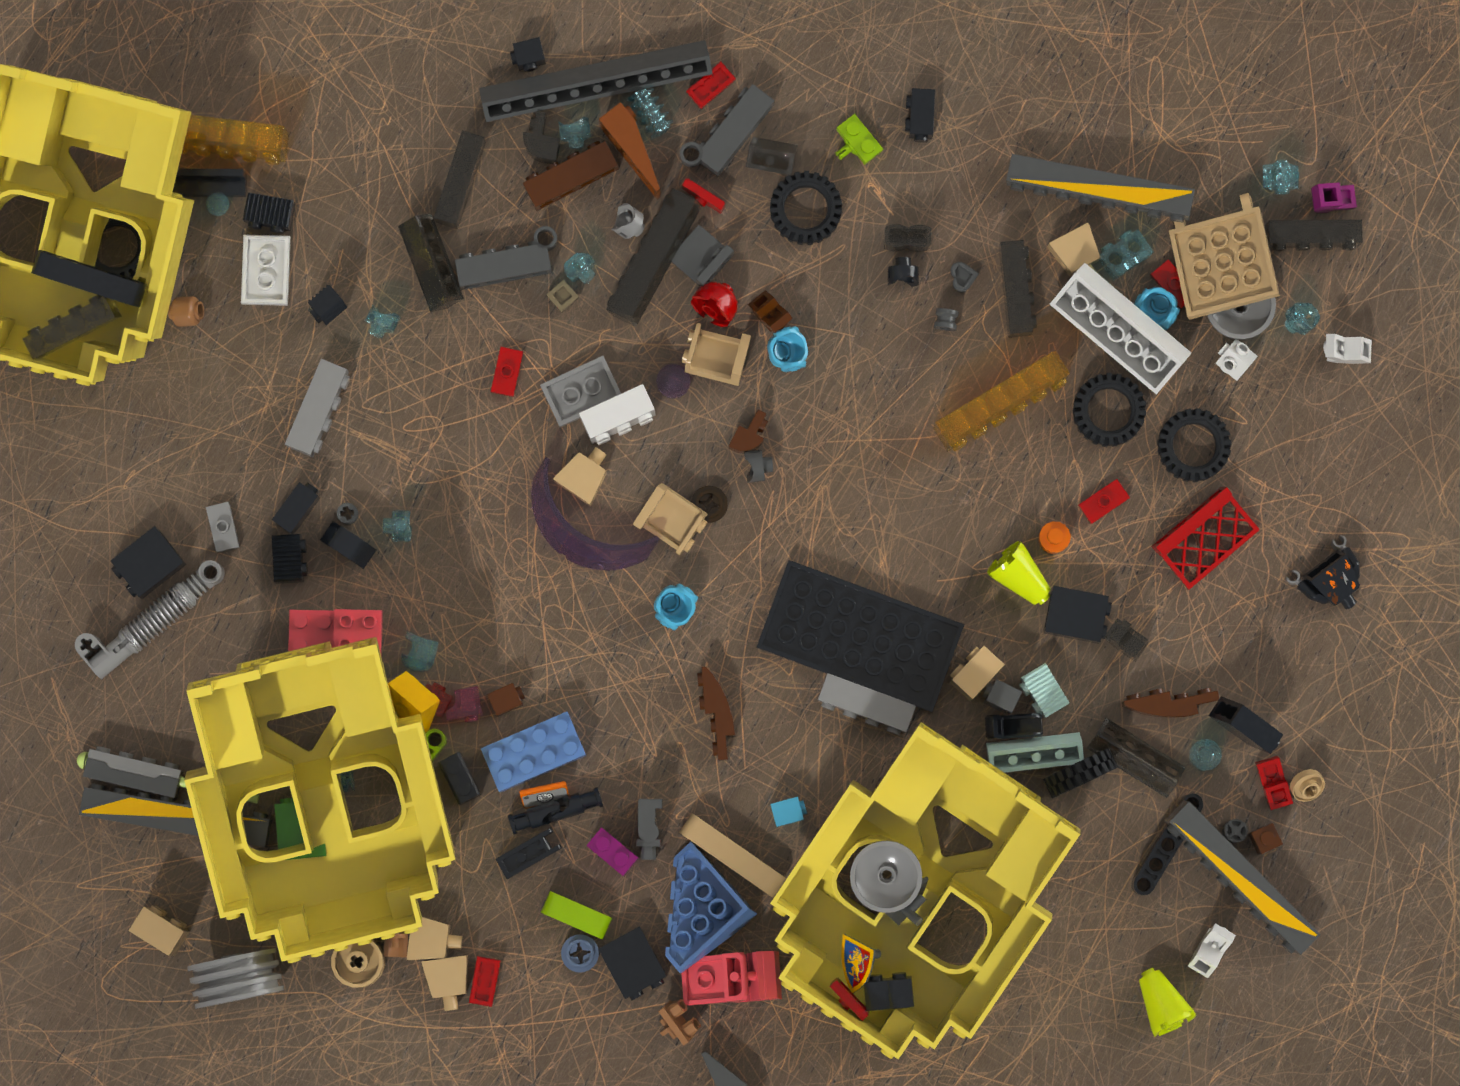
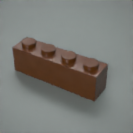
[523,141,619,211]

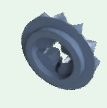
[561,934,599,972]

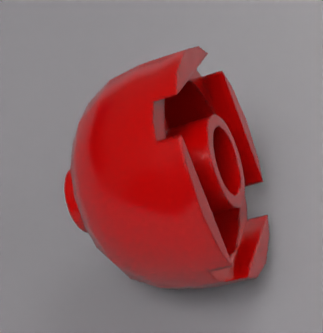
[691,282,738,327]

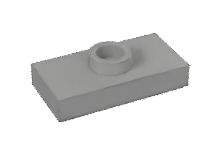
[206,502,240,553]

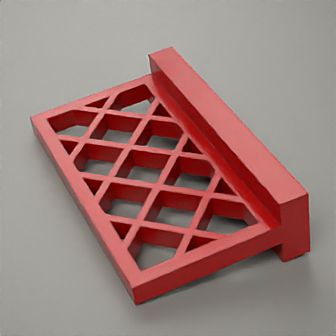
[1151,487,1260,590]

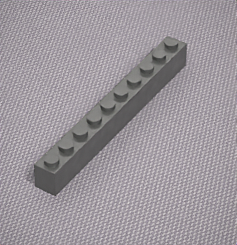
[479,40,713,122]

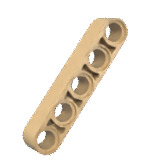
[679,813,786,898]

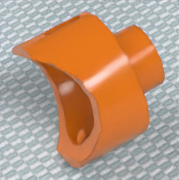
[1038,521,1071,554]

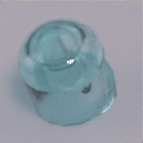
[401,631,439,672]

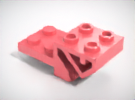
[288,609,383,656]
[682,951,782,1006]

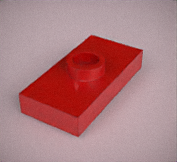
[686,61,736,110]
[682,178,725,214]
[1150,259,1185,310]
[490,346,524,397]
[1078,479,1130,524]
[469,956,501,1007]
[830,978,869,1021]

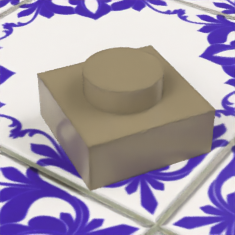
[546,279,579,313]

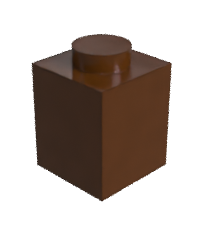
[487,683,525,717]
[1248,823,1283,855]

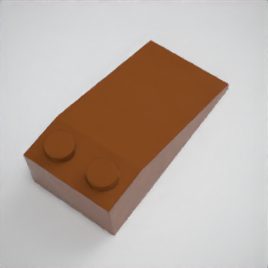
[599,102,661,200]

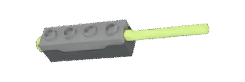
[77,746,259,804]

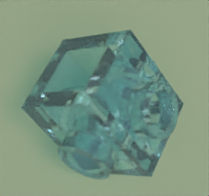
[1263,160,1299,195]

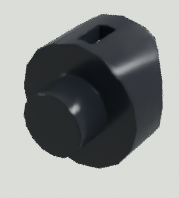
[888,257,919,287]

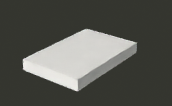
[241,235,291,306]

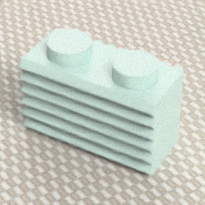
[1019,663,1069,718]

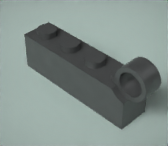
[680,84,775,177]
[455,226,558,290]

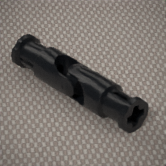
[508,787,604,835]

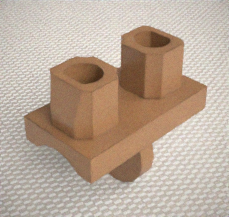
[384,931,409,958]
[658,999,701,1046]

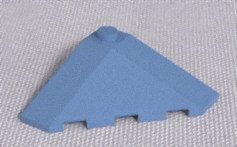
[665,842,757,973]

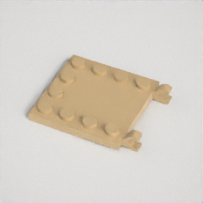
[1169,193,1280,320]

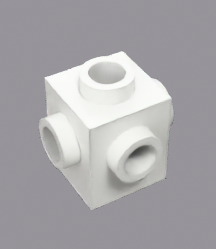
[1216,339,1258,381]

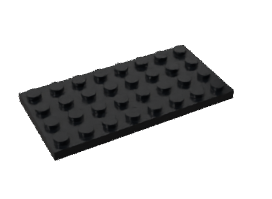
[756,560,965,713]

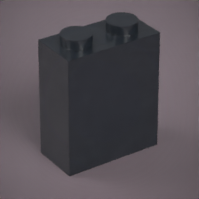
[110,526,187,599]
[1043,586,1112,644]
[1208,696,1283,754]
[598,926,667,1001]

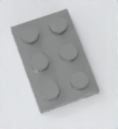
[540,356,621,428]

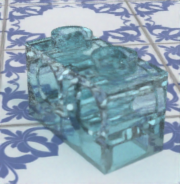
[1099,229,1154,281]

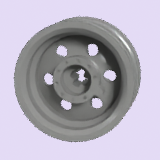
[187,948,285,1009]

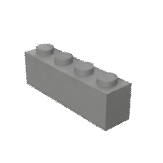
[285,359,351,457]
[818,673,916,736]

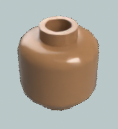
[168,296,204,327]

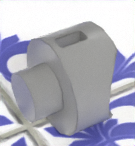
[611,203,645,239]

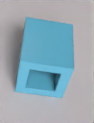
[770,797,807,827]

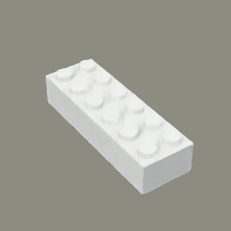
[1050,263,1191,394]

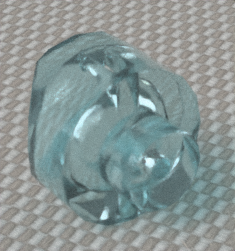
[558,117,591,149]
[564,253,596,284]
[1285,303,1320,335]
[365,304,401,339]
[383,510,412,542]
[1189,739,1222,771]

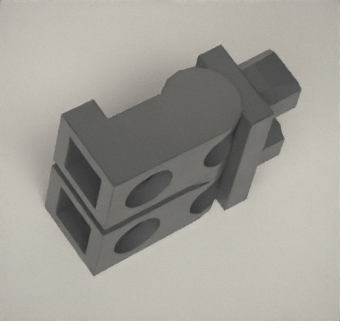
[637,799,663,860]

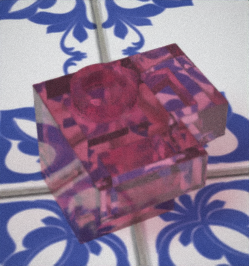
[446,686,483,723]

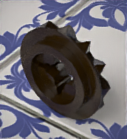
[691,486,728,523]

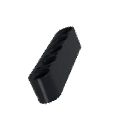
[31,250,147,307]
[1131,794,1203,895]

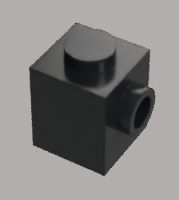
[510,37,546,72]

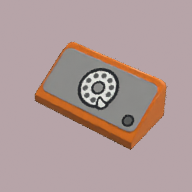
[519,781,569,809]

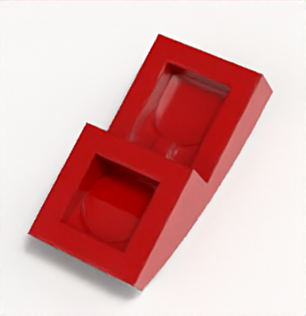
[1255,756,1293,810]

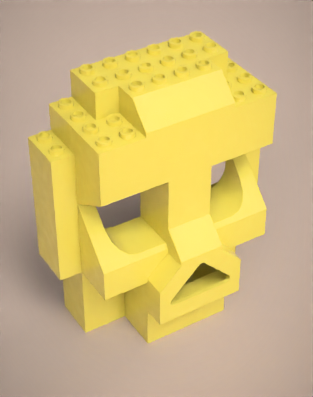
[0,64,194,386]
[184,637,455,963]
[770,722,1081,1059]

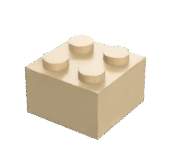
[950,646,1005,701]
[129,905,190,956]

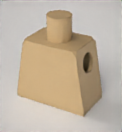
[1047,223,1100,276]
[553,447,607,507]
[407,917,463,960]
[422,955,468,1011]

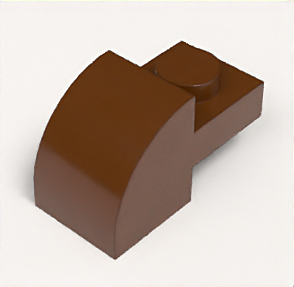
[748,290,793,333]
[728,409,768,454]

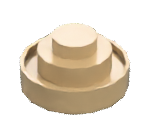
[1290,769,1325,802]

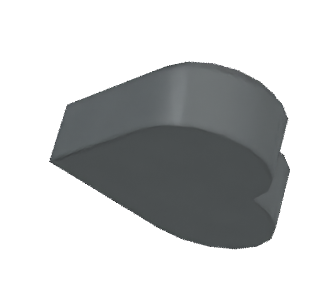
[950,262,979,293]

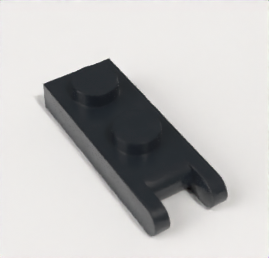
[496,828,562,879]

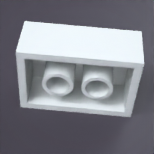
[579,384,656,445]

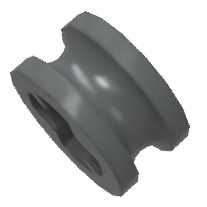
[337,503,359,525]

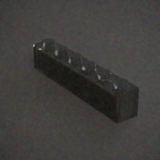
[606,188,702,327]

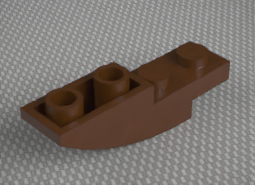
[697,667,735,761]
[1121,688,1219,718]

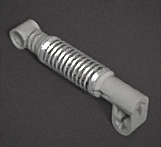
[75,560,225,680]

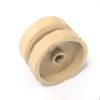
[331,939,386,988]

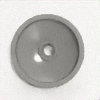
[1207,297,1276,340]
[850,840,922,913]

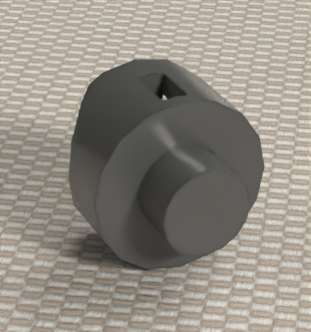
[744,450,773,483]

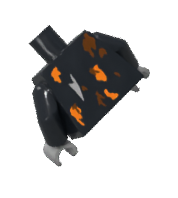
[1286,535,1360,609]

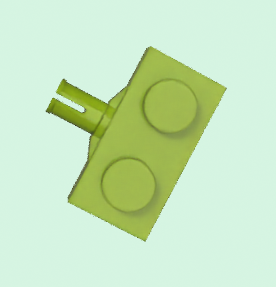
[835,114,884,165]

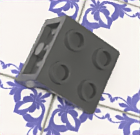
[669,225,734,287]

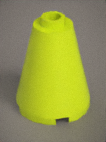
[987,541,1051,605]
[1139,968,1196,1037]

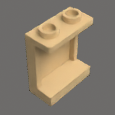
[682,323,751,386]
[633,483,708,555]

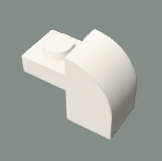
[1323,334,1372,364]
[1188,923,1236,978]

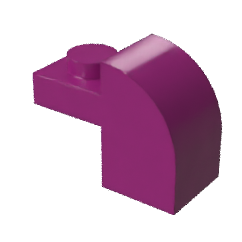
[1311,182,1357,213]

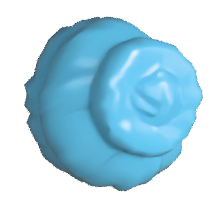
[1134,287,1180,330]
[767,326,808,372]
[654,583,698,631]

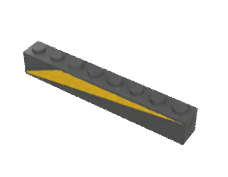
[1006,154,1195,223]
[79,784,272,848]
[1164,800,1320,955]

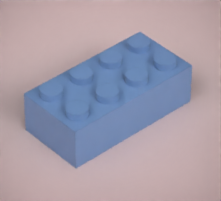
[480,712,587,793]

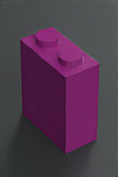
[586,827,639,877]

